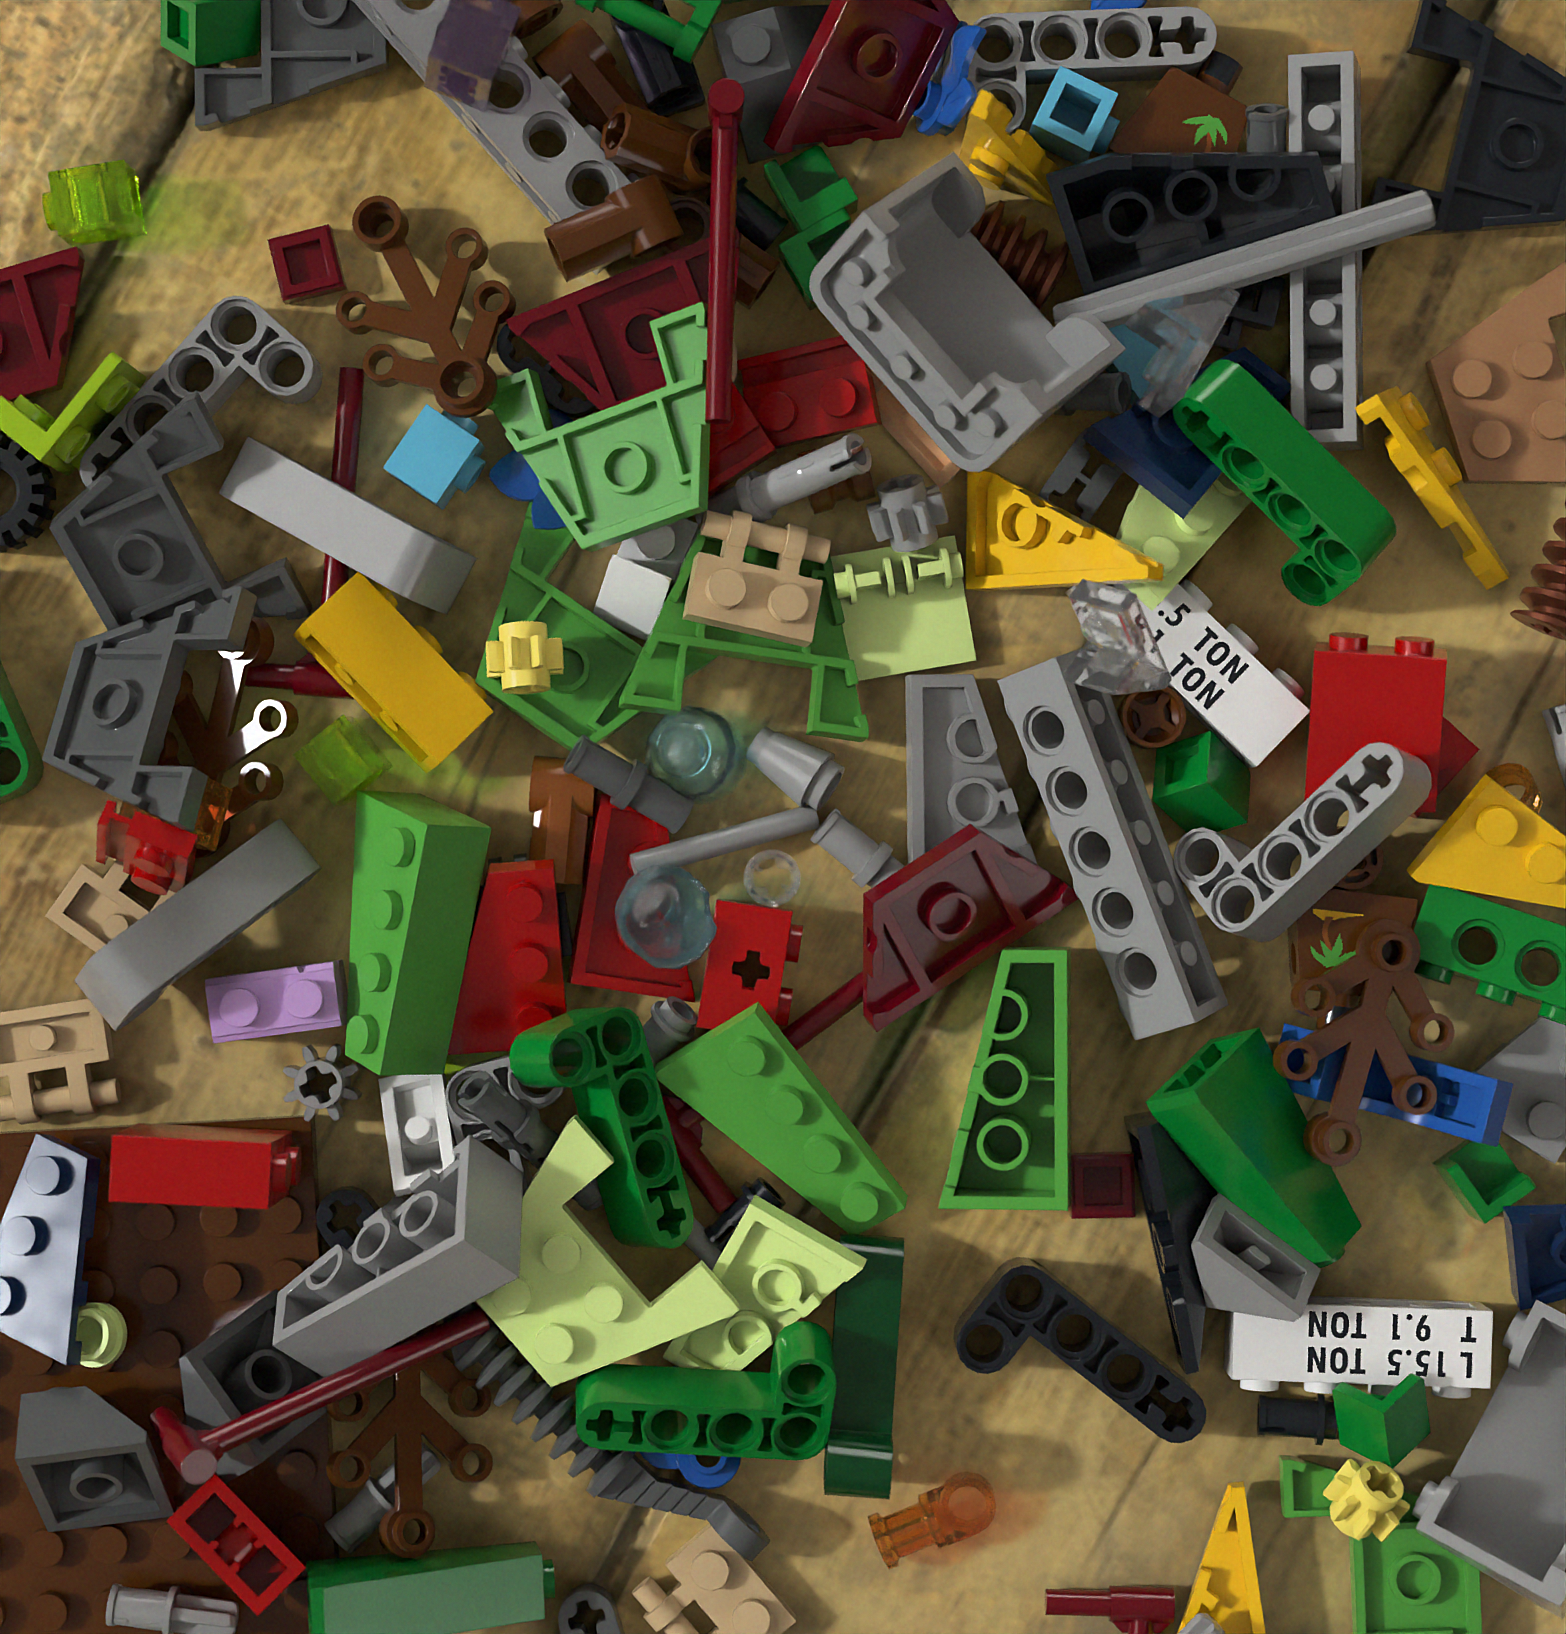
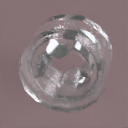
[744,850,800,906]

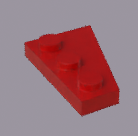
[567,793,695,1003]
[447,859,567,1055]

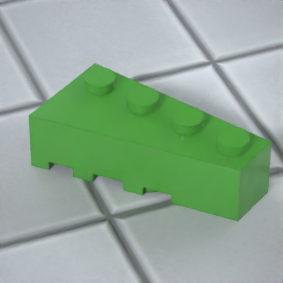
[345,790,492,1076]
[938,947,1071,1211]

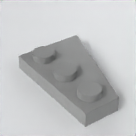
[905,674,1037,864]
[1473,1015,1566,1164]

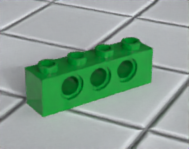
[1414,884,1566,1025]

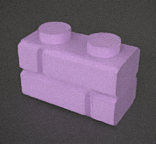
[205,959,348,1044]

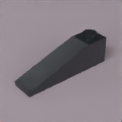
[1046,152,1336,296]
[1124,1111,1217,1374]

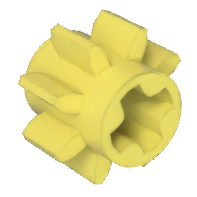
[486,621,564,694]
[1323,1458,1410,1542]

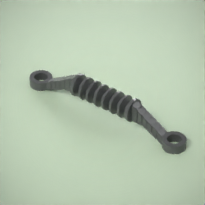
[383,1194,770,1561]

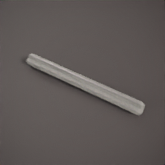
[1053,190,1435,329]

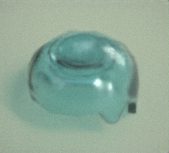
[644,706,748,805]
[615,865,717,969]

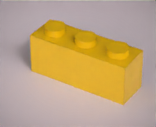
[293,572,494,774]

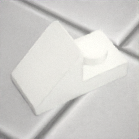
[593,518,699,641]
[378,1074,457,1197]

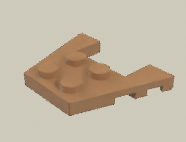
[1425,260,1566,484]

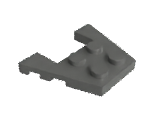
[195,0,389,131]
[49,390,312,631]
[42,586,257,832]

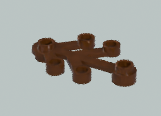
[336,196,516,418]
[157,616,299,858]
[1273,919,1455,1166]
[326,1323,493,1558]

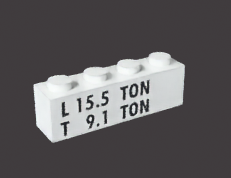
[1066,579,1310,768]
[1224,1296,1493,1398]

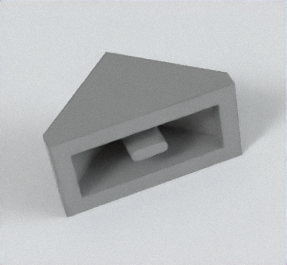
[1191,1193,1321,1322]

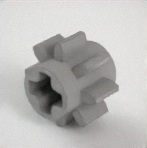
[866,474,949,552]
[283,1044,363,1122]

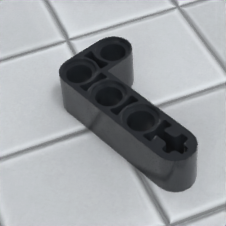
[953,1257,1206,1443]

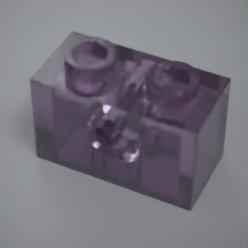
[424,0,521,113]

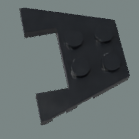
[1367,0,1566,237]

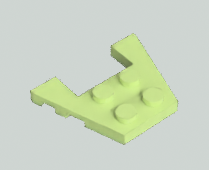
[476,1114,739,1387]

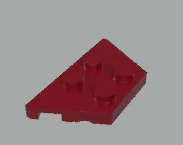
[763,0,959,153]
[506,226,741,411]
[0,246,85,402]
[863,824,1079,1032]

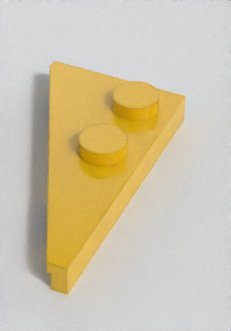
[959,89,1060,211]
[1355,386,1510,590]
[965,469,1163,591]
[1406,774,1566,909]
[1177,1481,1266,1634]

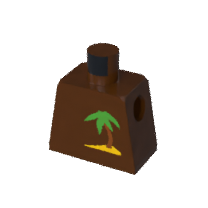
[1106,51,1247,154]
[1287,889,1418,1029]

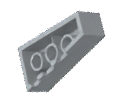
[272,1135,523,1378]

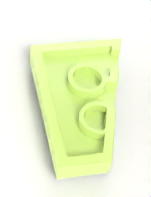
[1115,472,1251,611]
[663,1195,867,1371]

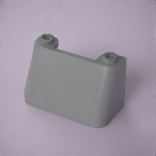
[810,152,1126,472]
[1412,1300,1566,1619]

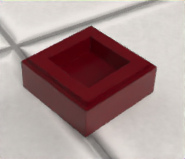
[267,224,347,305]
[1070,1151,1136,1219]

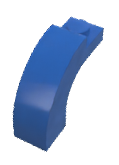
[1279,1023,1514,1147]

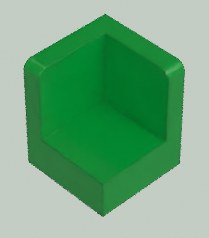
[160,0,261,67]
[764,145,858,234]
[778,207,852,311]
[1152,731,1251,833]
[1432,1139,1537,1224]
[1332,1373,1431,1469]

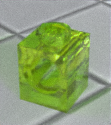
[42,159,147,247]
[293,714,393,806]

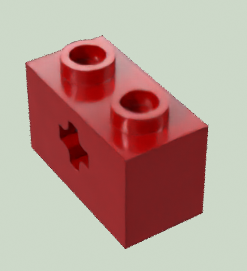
[696,898,803,1029]
[166,1474,306,1617]

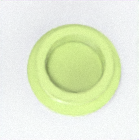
[76,1302,127,1368]

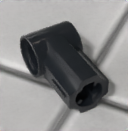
[609,0,699,109]

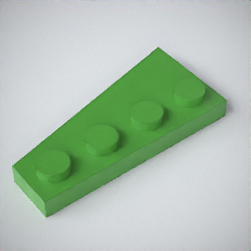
[654,1002,908,1234]

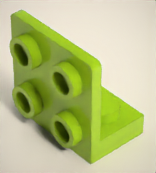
[0,351,147,477]

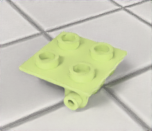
[831,535,977,681]

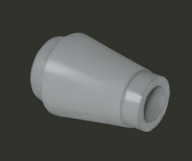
[746,726,845,811]

